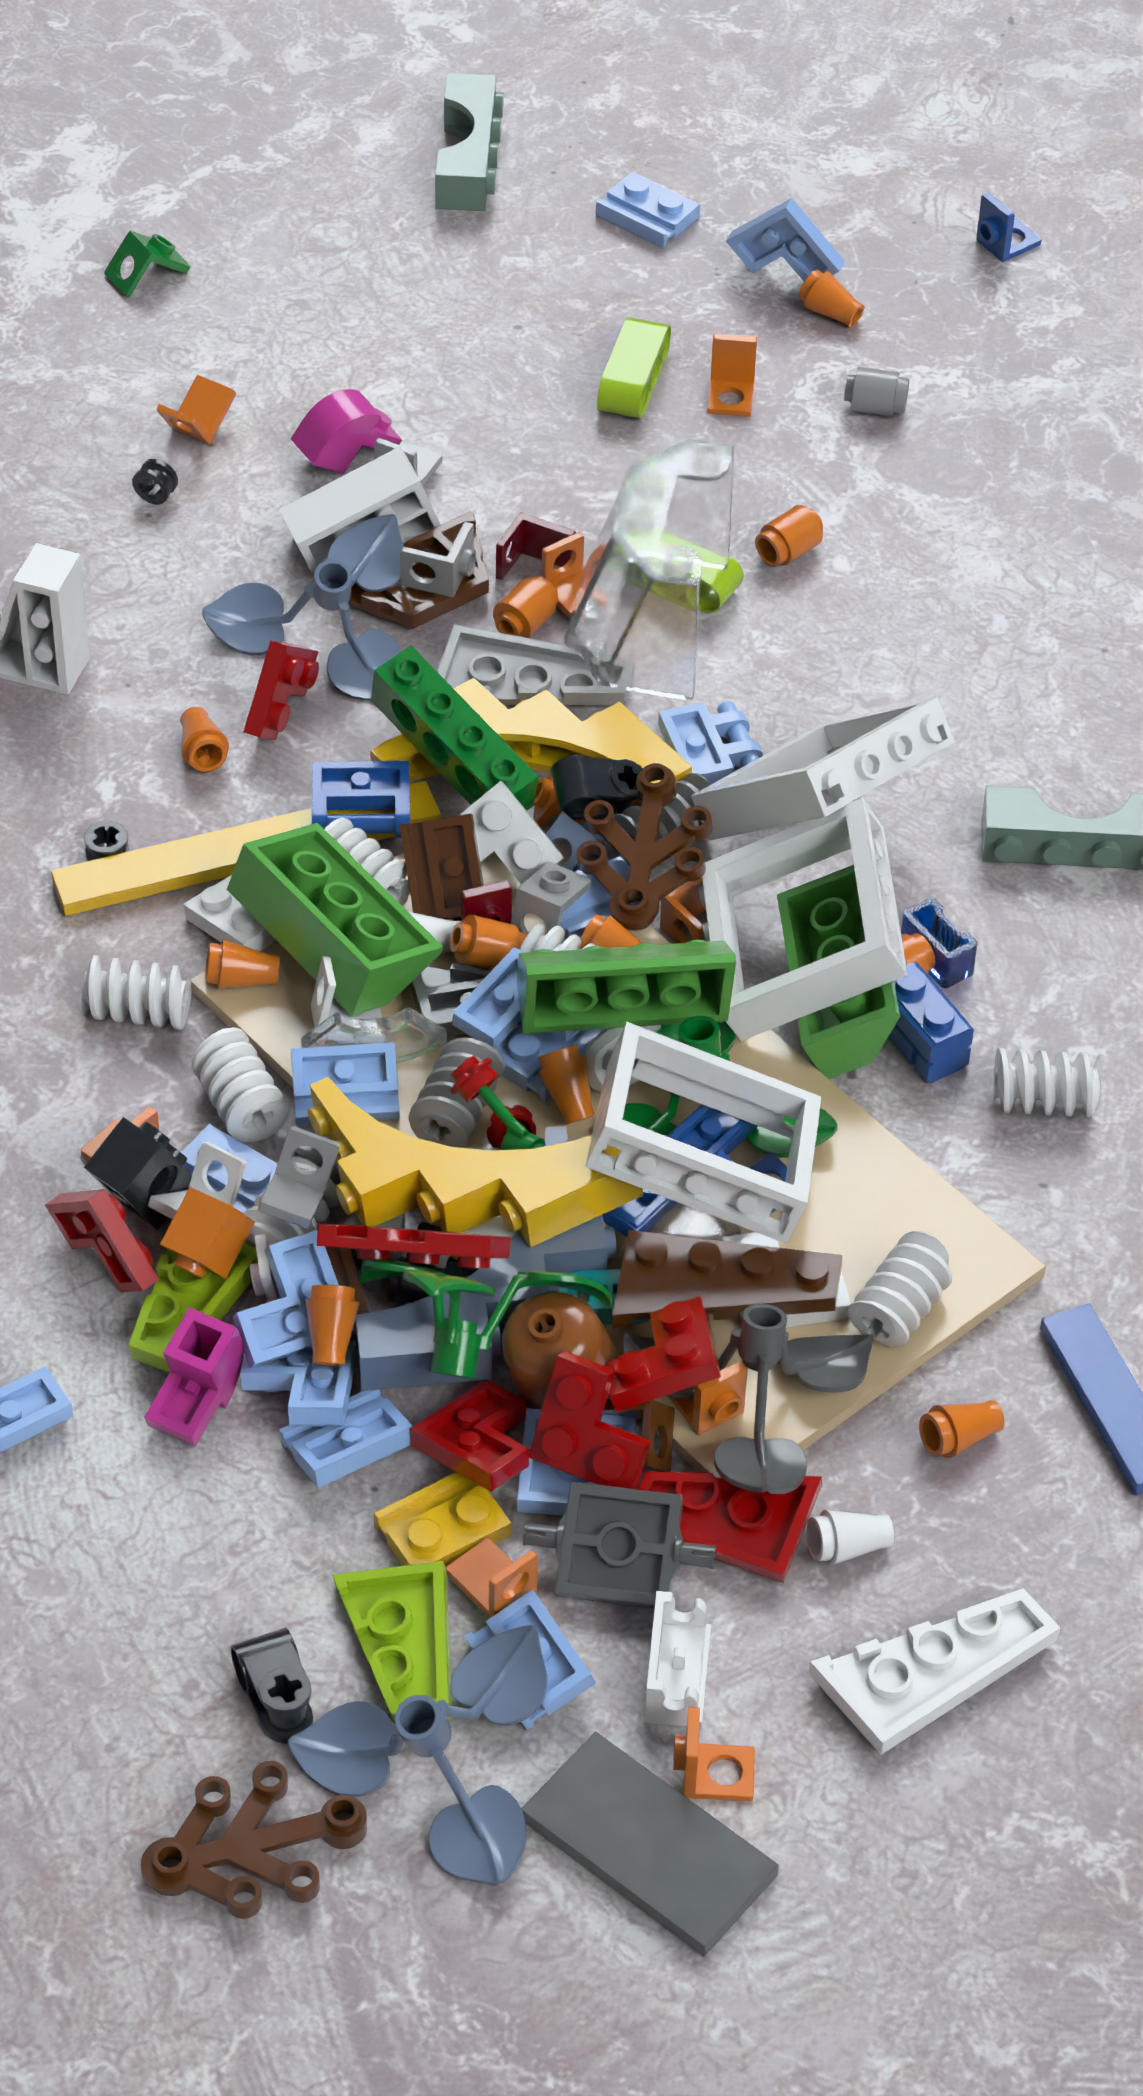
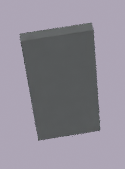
[521,1731,779,1956]

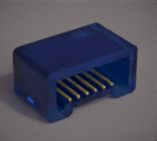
[901,897,978,989]

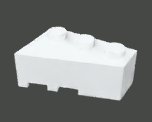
[279,446,441,573]
[0,543,90,695]

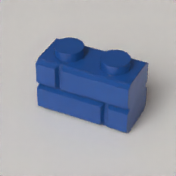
[888,962,974,1083]

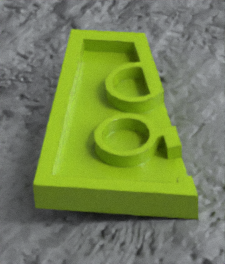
[128,1244,258,1373]
[332,1561,452,1725]

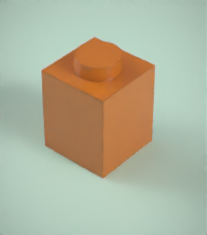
[160,1187,255,1279]

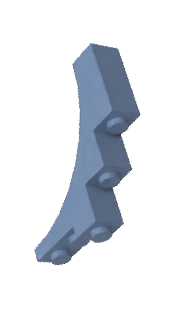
[355,1126,616,1391]

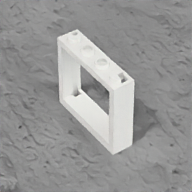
[691,697,955,841]
[698,797,908,1041]
[585,1021,821,1244]

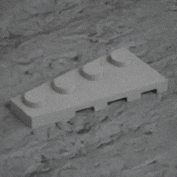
[437,624,636,705]

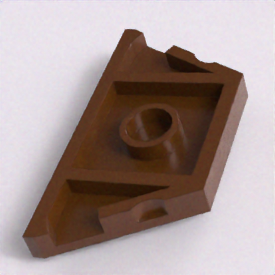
[348,511,489,629]

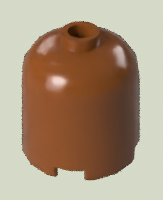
[501,1291,619,1410]

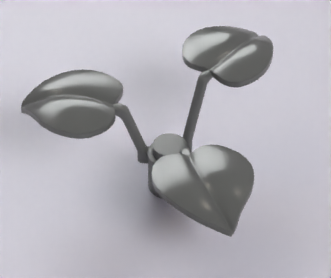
[623,1304,873,1494]

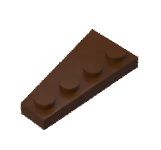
[612,1230,842,1328]

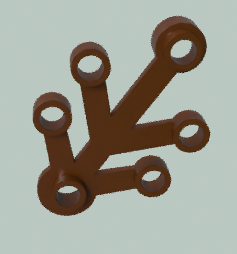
[576,763,713,931]
[141,1761,367,1919]

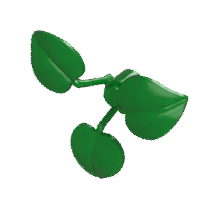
[622,1016,838,1158]
[360,1259,612,1379]

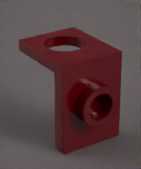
[496,512,576,580]
[453,880,512,924]

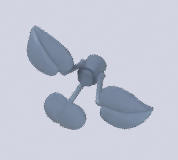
[202,514,404,701]
[288,1625,548,1886]

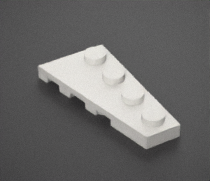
[809,1588,1060,1755]

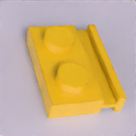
[374,1472,511,1568]

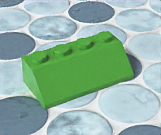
[226,823,443,1016]
[777,864,900,1079]
[517,940,736,1034]

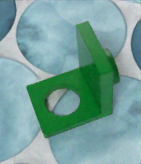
[104,230,191,297]

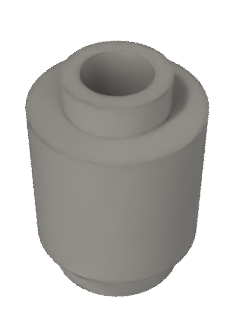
[844,367,910,416]

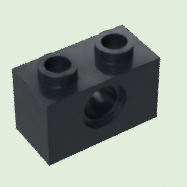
[84,1117,192,1230]

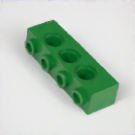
[371,645,539,811]

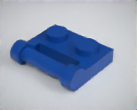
[312,761,410,838]

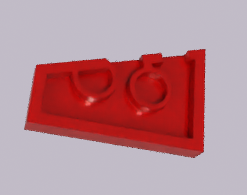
[317,1224,511,1269]
[638,1471,822,1583]

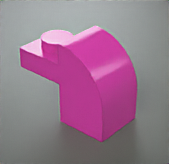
[291,389,402,474]
[144,1307,244,1447]

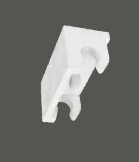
[644,1591,711,1728]

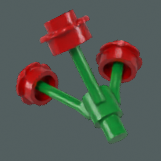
[450,1055,546,1150]

